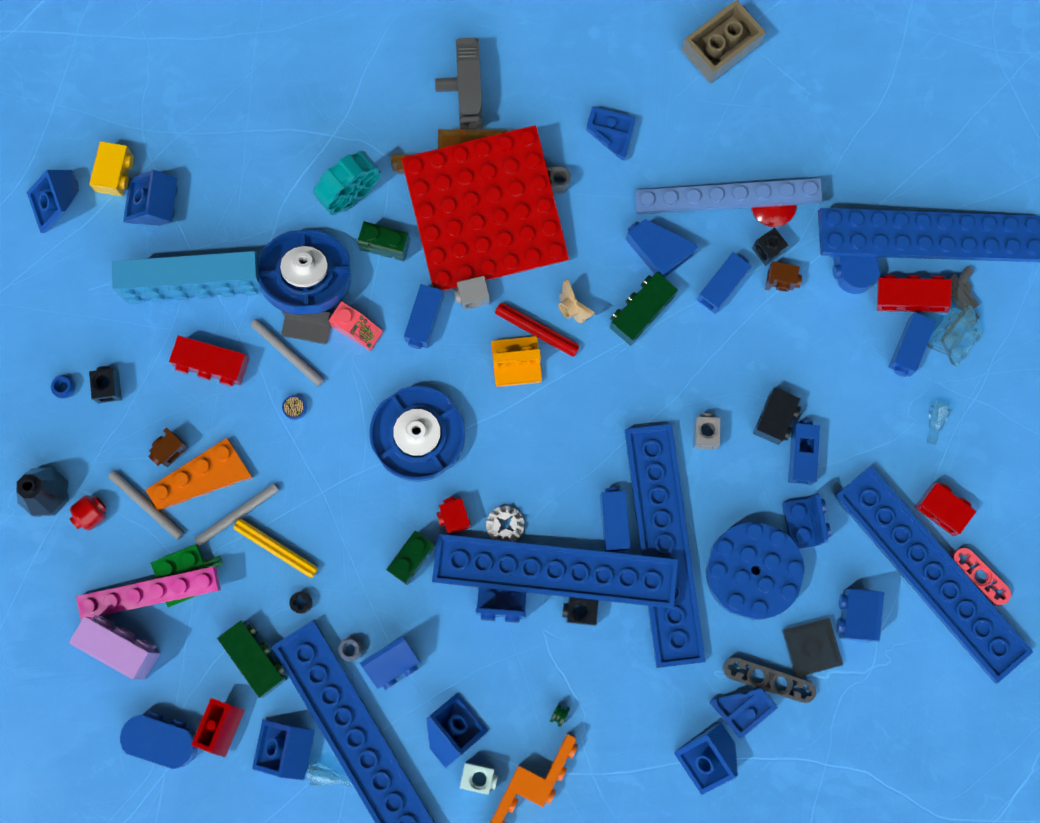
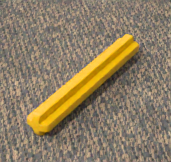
[233,519,318,578]

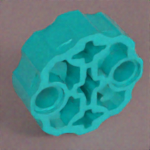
[313,151,381,215]

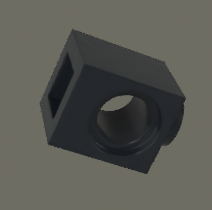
[752,227,789,266]
[89,366,122,404]
[562,598,598,626]

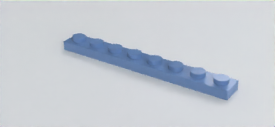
[635,178,822,215]

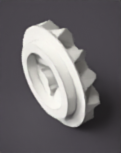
[486,506,524,542]

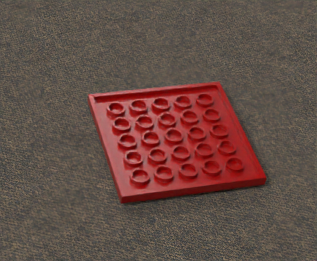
[401,125,569,292]

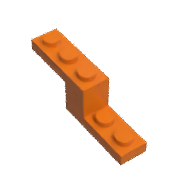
[490,734,578,823]

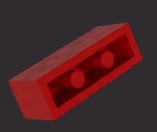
[877,275,951,313]
[169,335,249,387]

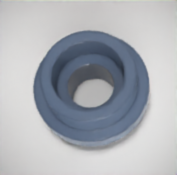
[338,637,363,662]

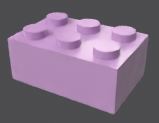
[69,615,160,680]

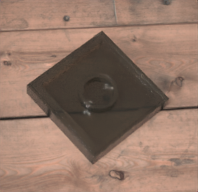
[782,618,843,677]

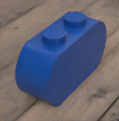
[830,256,881,294]
[120,711,198,769]

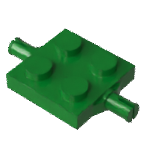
[150,544,223,608]

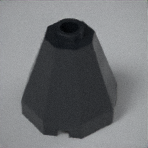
[16,467,68,517]

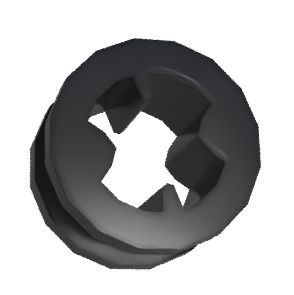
[289,592,313,614]

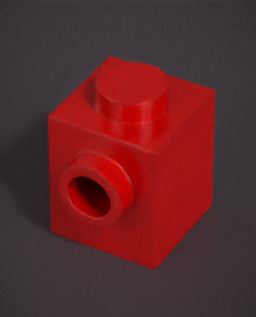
[436,496,471,535]

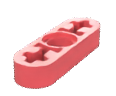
[951,548,1011,605]

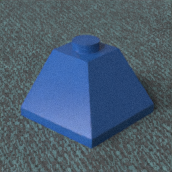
[27,170,79,233]
[426,693,489,768]
[674,722,738,795]

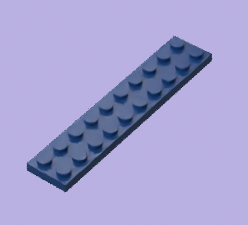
[818,208,1040,262]
[624,424,705,668]
[834,466,1033,683]
[432,534,678,609]
[271,620,435,823]

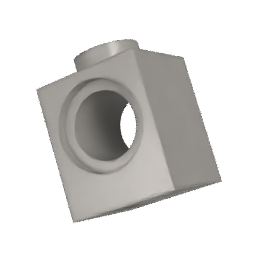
[454,276,490,310]
[693,413,720,450]

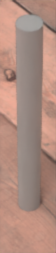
[250,319,324,387]
[108,470,184,540]
[194,483,279,546]

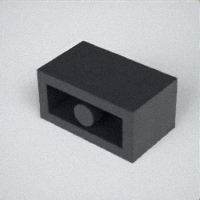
[753,387,801,445]

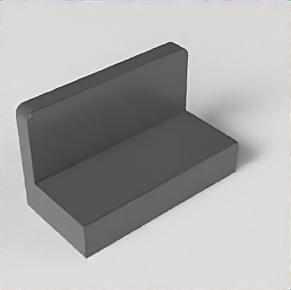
[281,311,331,345]

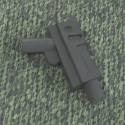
[950,266,980,324]

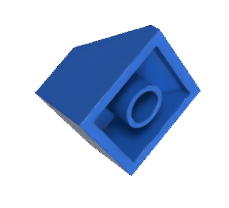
[123,170,178,226]
[836,589,884,643]
[360,636,421,690]
[252,719,315,780]

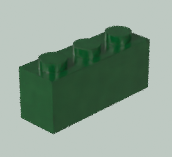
[610,272,678,346]
[217,620,287,698]

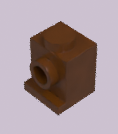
[765,261,802,292]
[148,427,188,468]

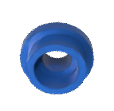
[51,375,75,399]

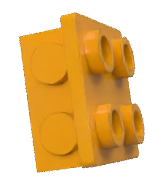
[491,336,542,387]

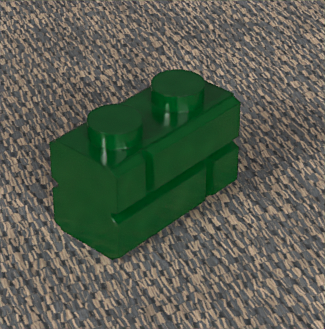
[357,221,410,261]
[386,530,436,585]

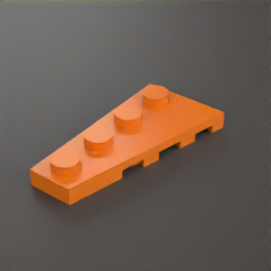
[146,438,253,511]

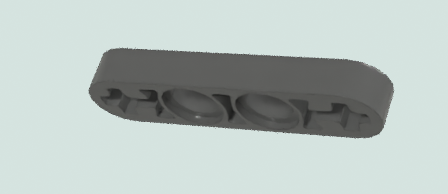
[722,657,816,703]

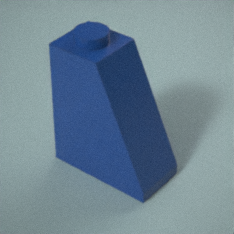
[626,219,699,278]

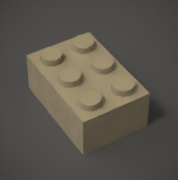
[681,0,766,83]

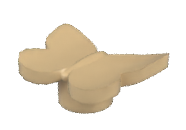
[558,278,595,323]

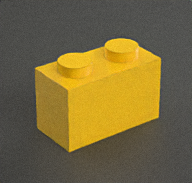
[89,141,134,197]

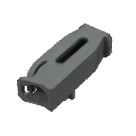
[435,38,483,130]

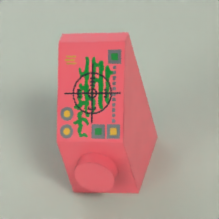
[328,301,383,351]

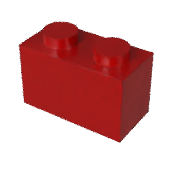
[914,482,977,536]
[191,698,245,757]

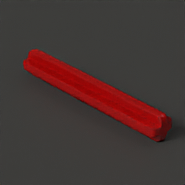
[495,303,580,357]

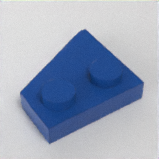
[586,106,636,161]
[709,688,778,739]

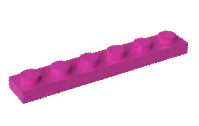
[76,566,221,620]

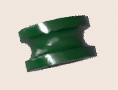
[549,702,570,727]

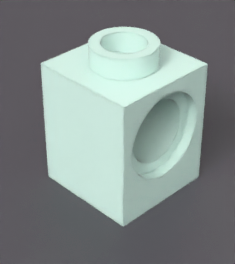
[460,762,498,795]

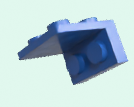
[782,493,831,549]
[476,587,526,623]

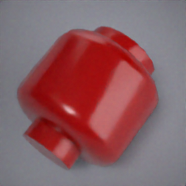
[69,495,107,531]

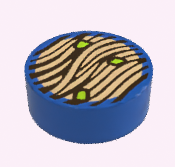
[282,395,307,420]

